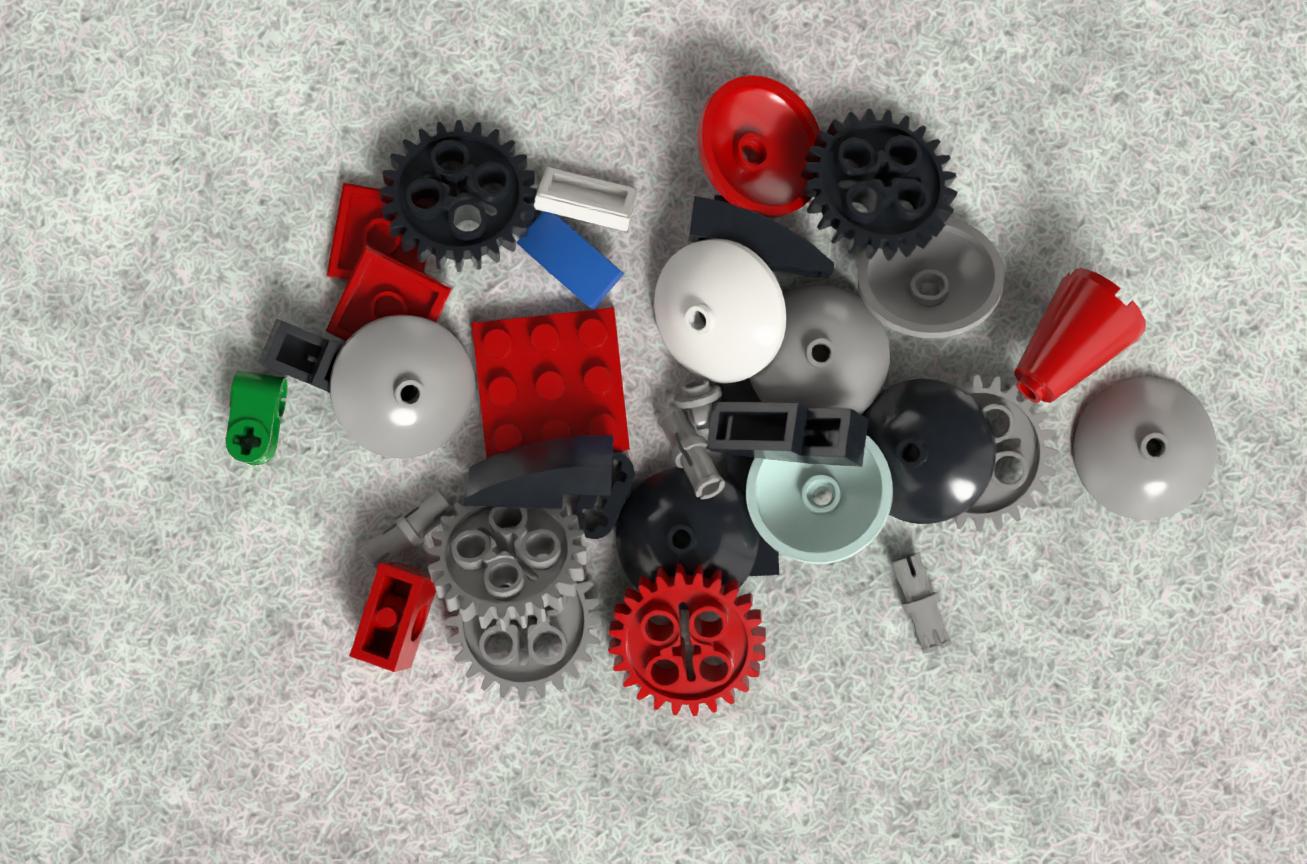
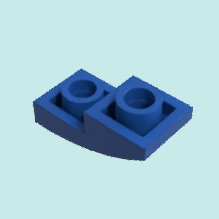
[516,211,625,310]

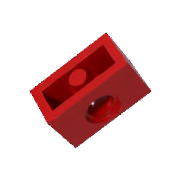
[349,562,436,672]

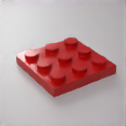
[472,307,630,459]

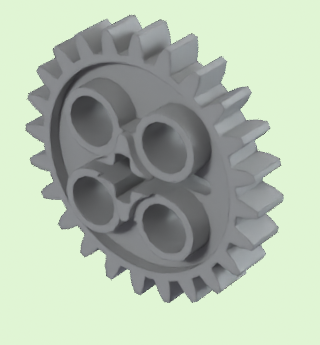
[907,375,1059,531]
[427,501,588,631]
[445,554,603,702]

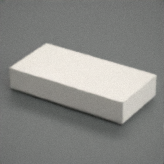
[534,167,639,231]

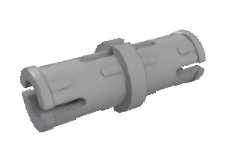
[658,406,725,499]
[360,489,455,569]
[891,552,952,653]

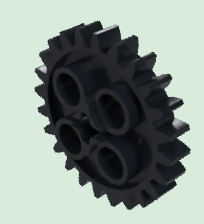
[801,109,958,261]
[380,120,537,272]

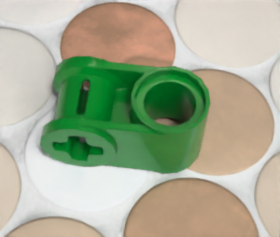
[225,371,288,466]

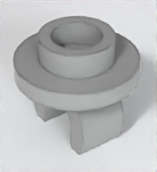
[674,379,722,431]

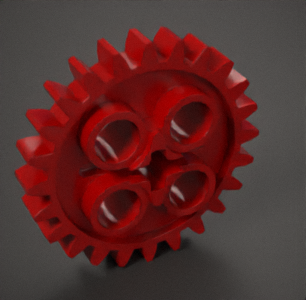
[608,563,766,716]

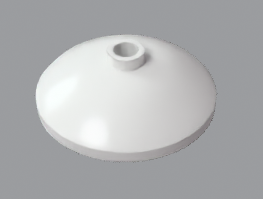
[654,238,786,383]

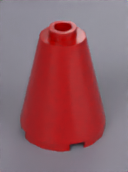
[1014,268,1146,403]

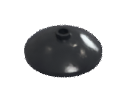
[862,379,996,524]
[616,467,760,610]

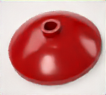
[697,75,821,218]

